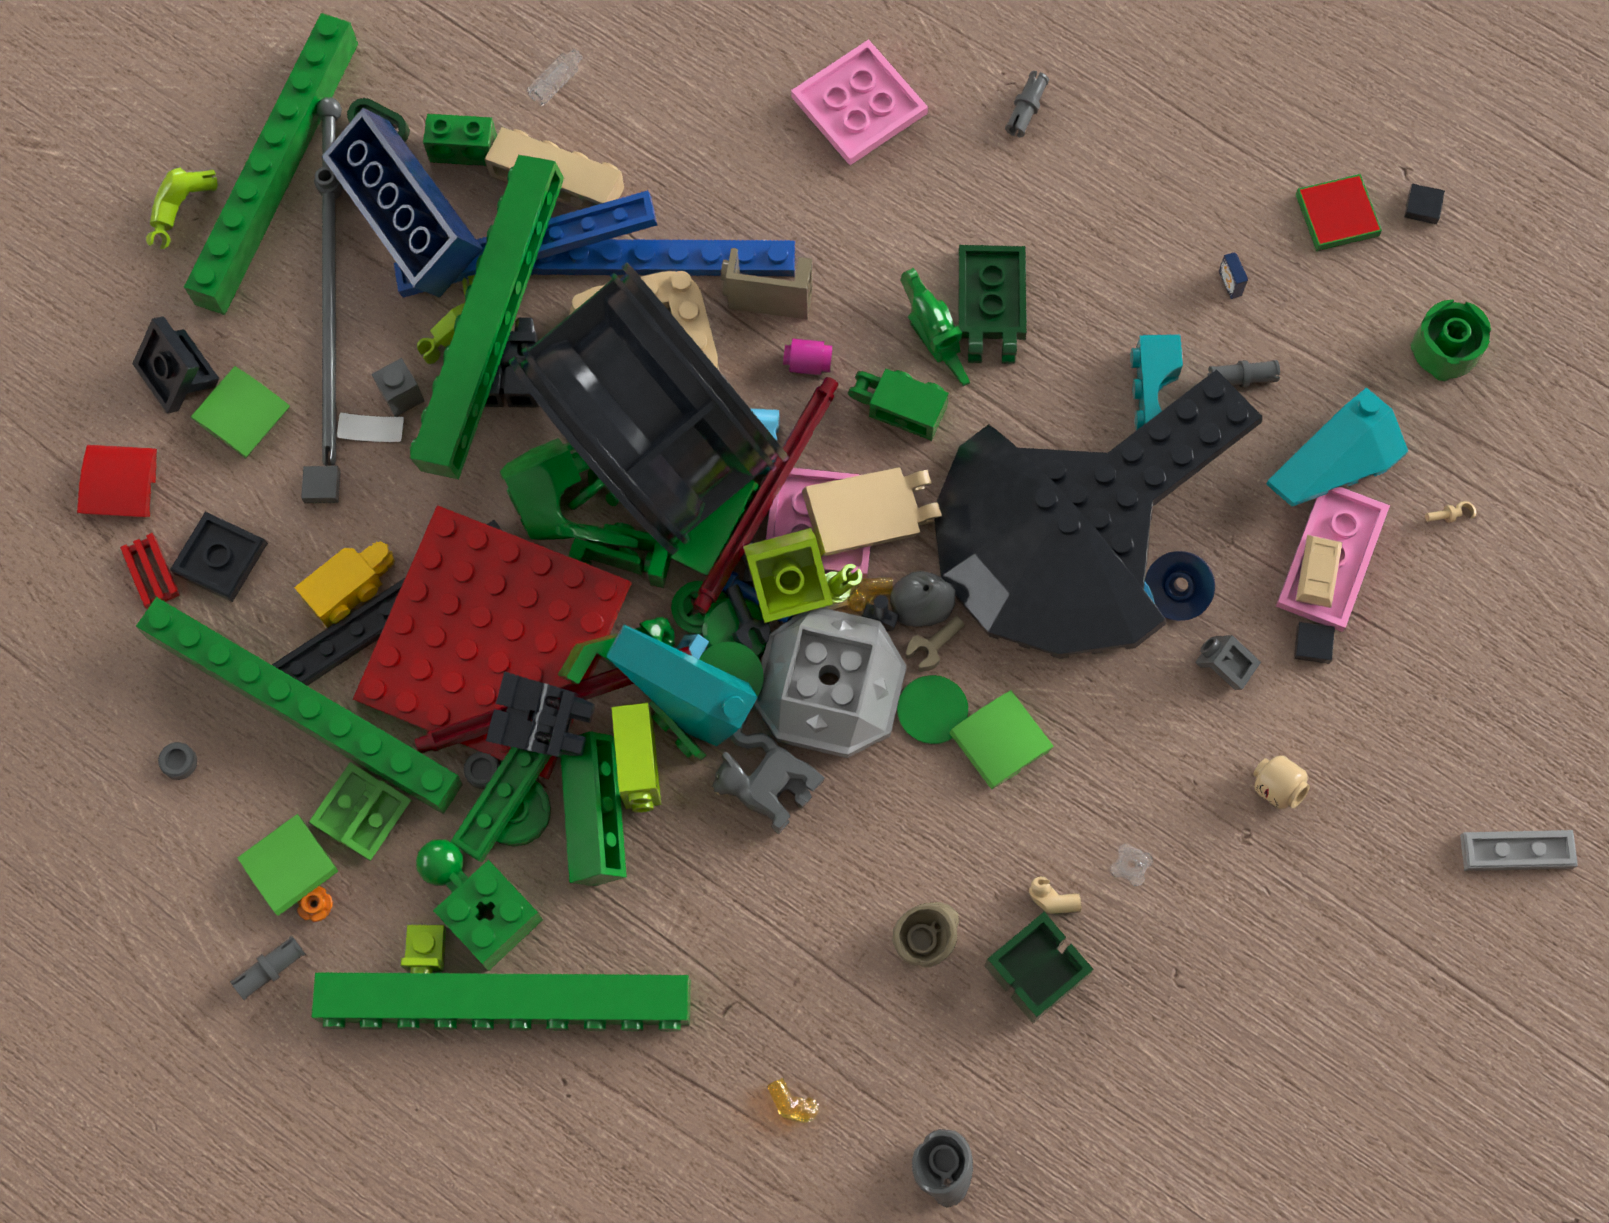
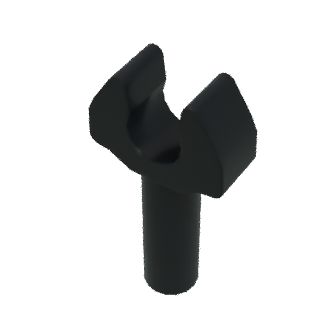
[725,584,770,649]
[861,595,899,631]

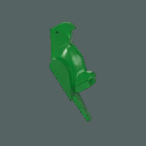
[900,267,970,387]

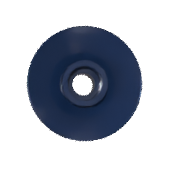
[1145,551,1215,621]

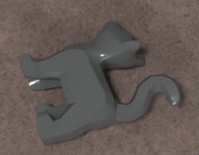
[712,717,825,835]

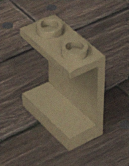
[721,248,813,320]

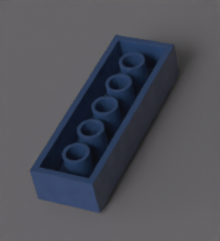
[322,108,483,298]

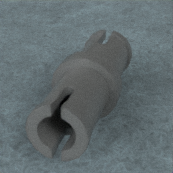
[1005,71,1049,138]
[1208,360,1280,388]
[230,935,306,1001]

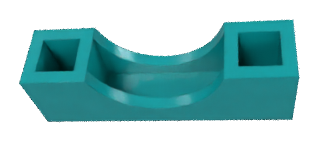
[1130,334,1183,431]

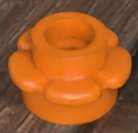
[297,886,333,922]

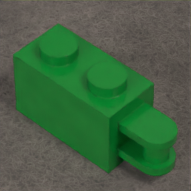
[848,368,949,441]

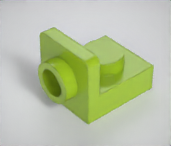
[401,925,446,973]

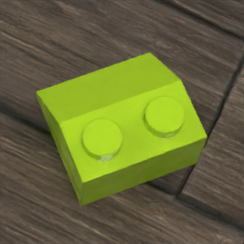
[743,528,833,623]

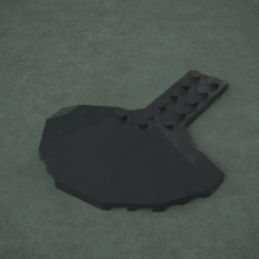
[934,369,1262,659]

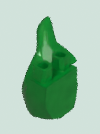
[500,438,638,547]

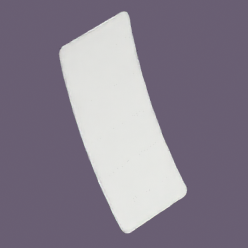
[337,413,404,442]

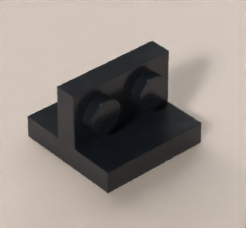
[132,316,220,414]

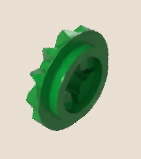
[671,581,726,635]

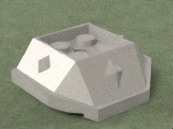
[753,608,907,758]

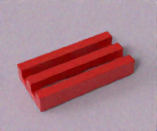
[120,533,180,609]

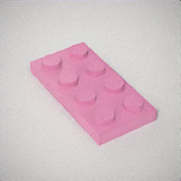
[1276,487,1390,632]

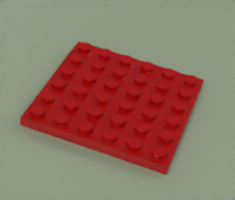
[352,505,631,780]

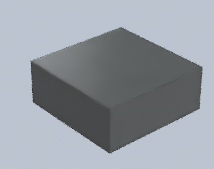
[301,466,341,503]

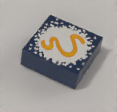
[1219,252,1248,299]

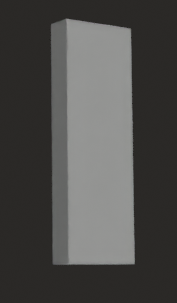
[1460,830,1578,871]

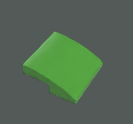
[190,366,290,459]
[949,690,1054,790]
[309,762,411,861]
[237,814,338,916]

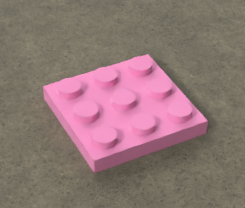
[791,39,928,165]
[766,468,871,578]

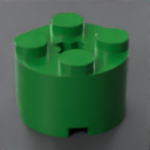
[1411,300,1491,381]

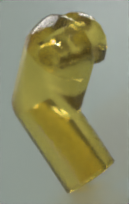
[847,577,893,611]
[767,1078,819,1123]

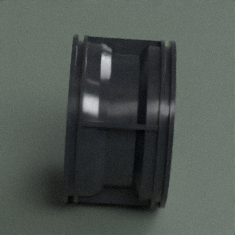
[509,262,790,555]

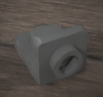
[1195,635,1261,690]

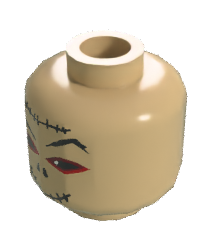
[1253,755,1310,809]

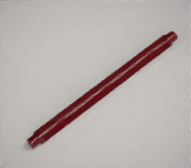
[693,377,839,613]
[414,646,692,753]

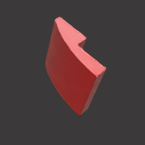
[77,445,157,517]

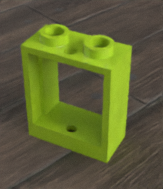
[611,703,662,813]

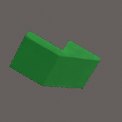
[558,633,618,684]

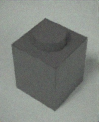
[371,358,425,417]

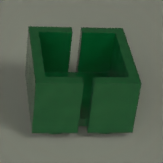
[984,912,1094,1023]

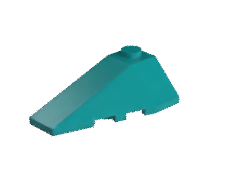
[1266,388,1408,507]
[607,624,757,747]

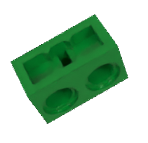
[423,114,497,166]

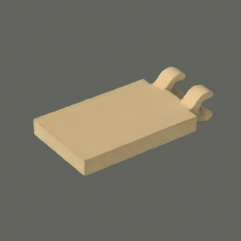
[802,467,942,557]

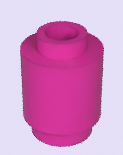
[783,338,832,375]

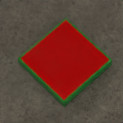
[1295,174,1382,251]

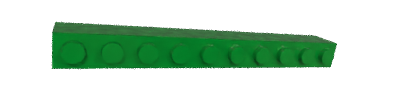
[184,13,358,315]
[410,154,564,480]
[136,597,463,815]
[311,972,691,1032]

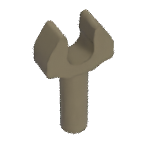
[906,616,965,672]

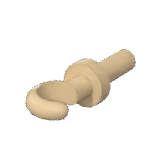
[1425,501,1476,523]

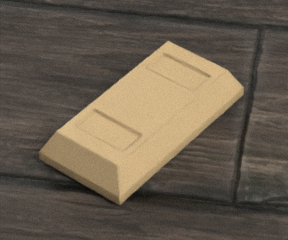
[1296,535,1342,608]

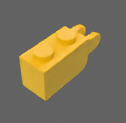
[294,541,395,628]

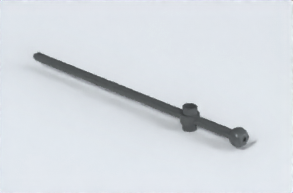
[314,97,343,466]

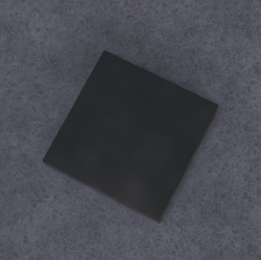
[170,511,268,602]

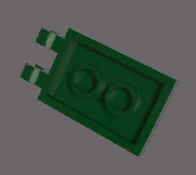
[958,245,1027,364]

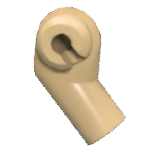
[1029,877,1081,914]

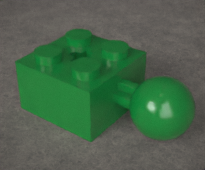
[416,839,543,971]

